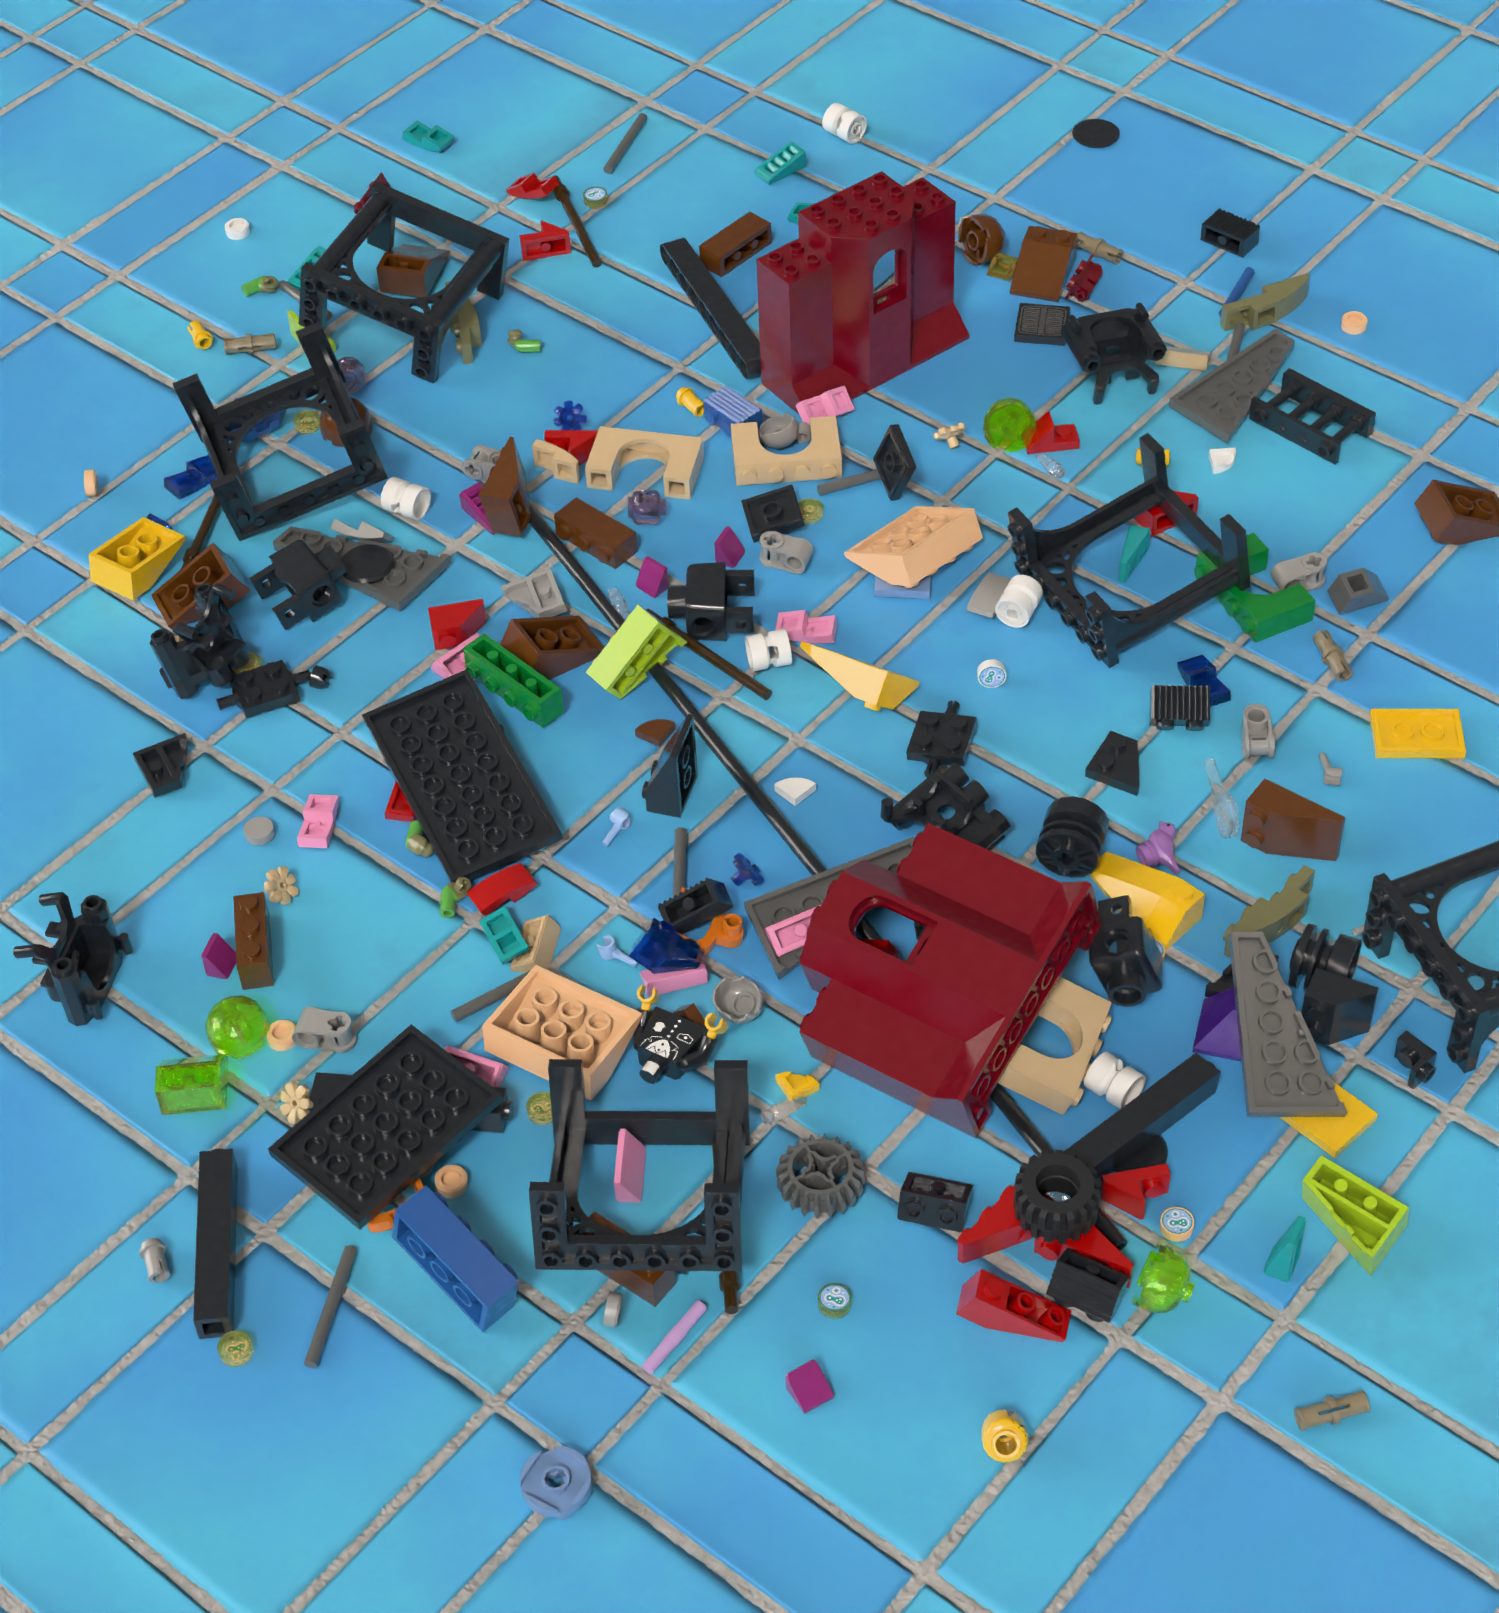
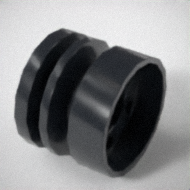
[1036,796,1109,878]
[1288,923,1362,991]

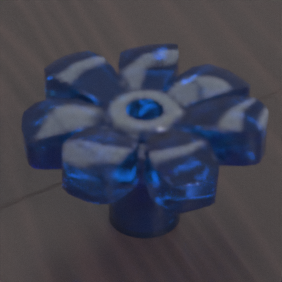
[553,400,587,430]
[731,852,764,886]

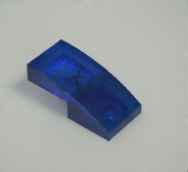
[164,455,217,499]
[1177,654,1231,707]

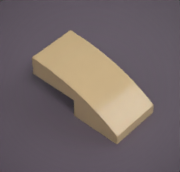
[532,439,580,484]

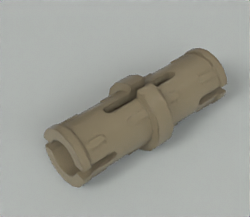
[1077,232,1124,265]
[223,333,277,355]
[1313,630,1353,682]
[1294,1390,1370,1431]

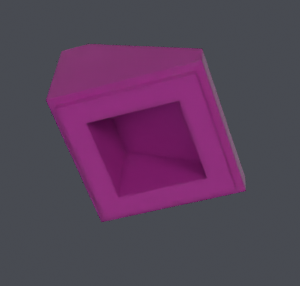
[714,526,745,568]
[636,556,668,598]
[201,933,236,979]
[785,1360,834,1414]

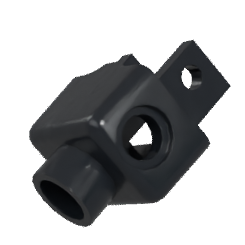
[249,540,347,630]
[667,562,755,641]
[1088,895,1163,1007]

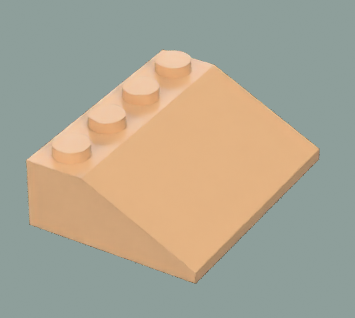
[844,506,983,588]
[482,965,642,1101]

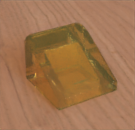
[987,253,1018,282]

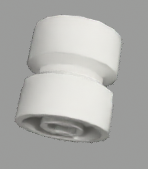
[822,102,867,144]
[381,477,431,521]
[995,575,1043,628]
[745,629,792,672]
[1084,1052,1146,1110]

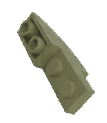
[1220,273,1310,331]
[445,282,482,364]
[1223,865,1315,957]

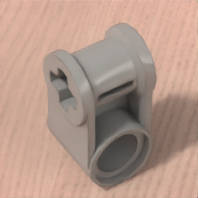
[461,445,501,481]
[759,531,814,574]
[1270,552,1327,591]
[1241,703,1275,759]
[292,1007,357,1053]

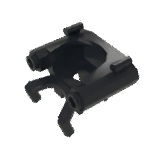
[1061,303,1167,405]
[149,583,250,699]
[880,763,1011,850]
[13,892,133,1026]

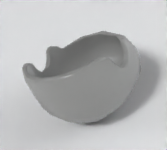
[758,413,798,449]
[712,976,764,1024]

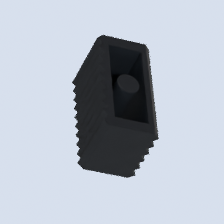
[1200,208,1260,258]
[1149,685,1210,731]
[658,877,733,935]
[1046,1249,1129,1323]

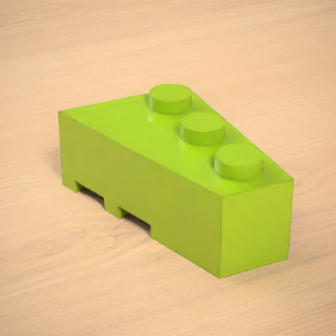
[585,605,687,700]
[1302,1155,1409,1276]

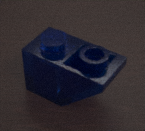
[629,918,705,974]

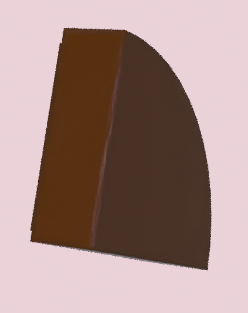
[635,719,676,747]
[673,1003,706,1027]

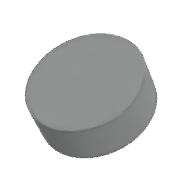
[243,817,275,846]
[603,1291,623,1328]

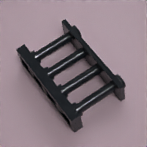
[1249,368,1376,465]

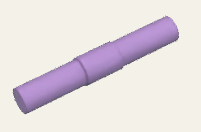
[642,1301,707,1374]

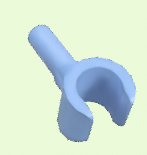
[601,807,631,847]
[597,935,639,968]

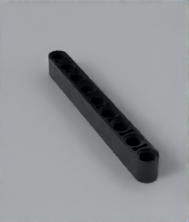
[660,237,761,379]

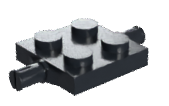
[216,660,311,718]
[906,700,977,778]

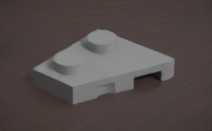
[501,568,567,618]

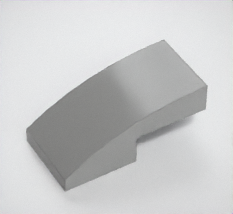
[330,519,394,543]
[966,573,1011,618]

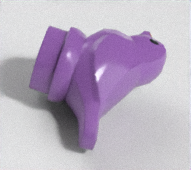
[1136,821,1181,875]

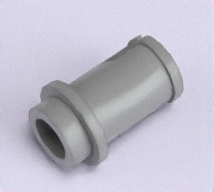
[139,1238,170,1283]

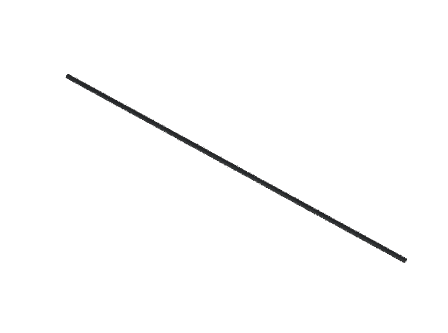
[529,504,1127,1251]

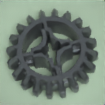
[776,1133,866,1219]

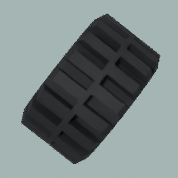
[1014,1150,1101,1244]

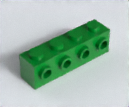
[463,634,564,728]

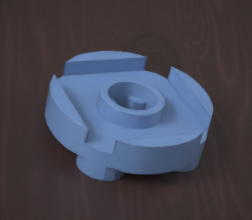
[520,1446,592,1520]

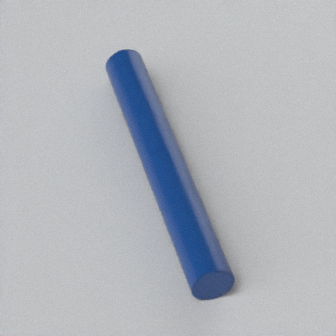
[1219,267,1255,317]

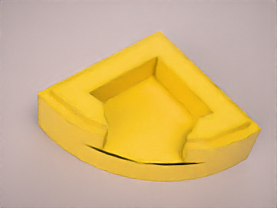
[775,1071,820,1104]

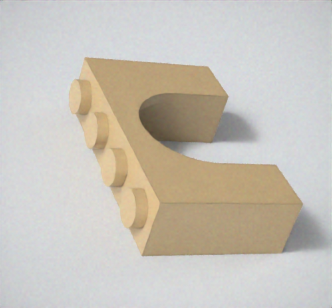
[731,416,842,486]
[585,426,704,500]
[998,977,1112,1115]

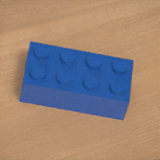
[392,1185,519,1332]

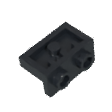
[897,1172,973,1232]

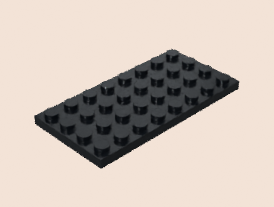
[362,669,563,883]

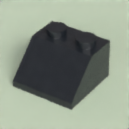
[1301,968,1379,1045]

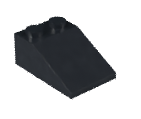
[642,714,698,818]

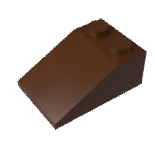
[1010,226,1078,302]
[1414,480,1499,545]
[151,543,251,629]
[500,615,605,680]
[1241,778,1345,861]

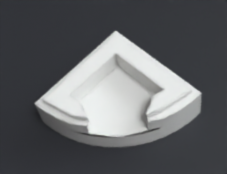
[1209,448,1236,474]
[774,778,816,806]

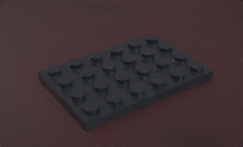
[268,1024,503,1230]

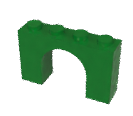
[1194,532,1316,643]

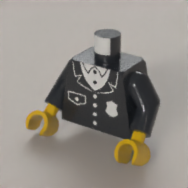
[633,985,728,1084]

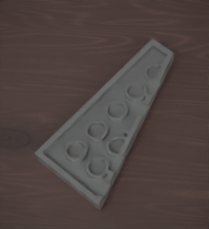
[1169,329,1295,443]
[273,526,452,611]
[744,837,914,980]
[1229,931,1348,1117]

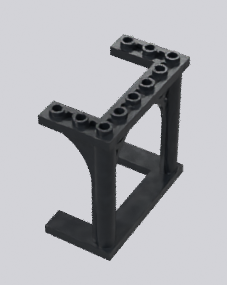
[299,181,510,384]
[172,321,388,541]
[1007,433,1251,668]
[1362,840,1499,1074]
[529,1059,750,1271]

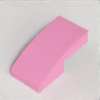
[795,385,855,425]
[775,610,838,643]
[297,794,339,849]

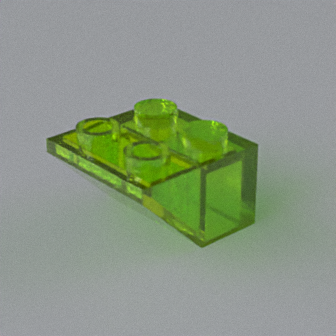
[155,1054,228,1115]

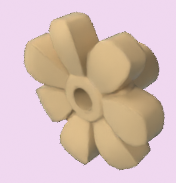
[932,423,966,449]
[264,866,299,905]
[279,1082,313,1124]

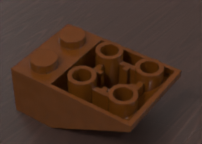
[376,244,450,298]
[479,437,531,537]

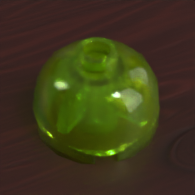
[983,397,1036,453]
[205,995,271,1059]
[1132,1242,1194,1313]

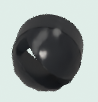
[309,665,332,689]

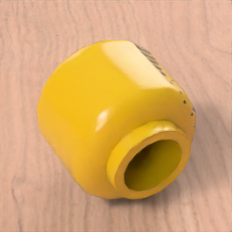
[981,1409,1029,1463]

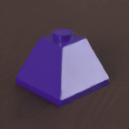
[1192,987,1241,1062]

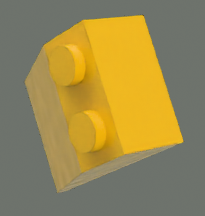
[88,517,185,600]

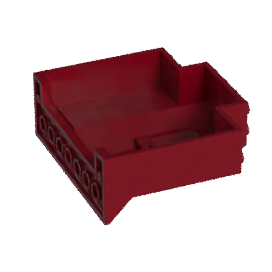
[756,171,969,414]
[799,823,1102,1139]

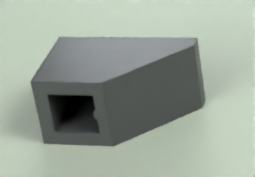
[1327,568,1389,615]

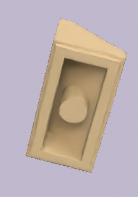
[1155,346,1210,371]
[510,915,561,973]

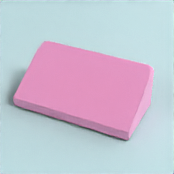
[431,633,480,679]
[764,905,821,956]
[640,957,708,997]
[445,1045,509,1087]
[614,1129,646,1203]

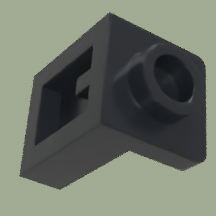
[1394,1031,1437,1089]

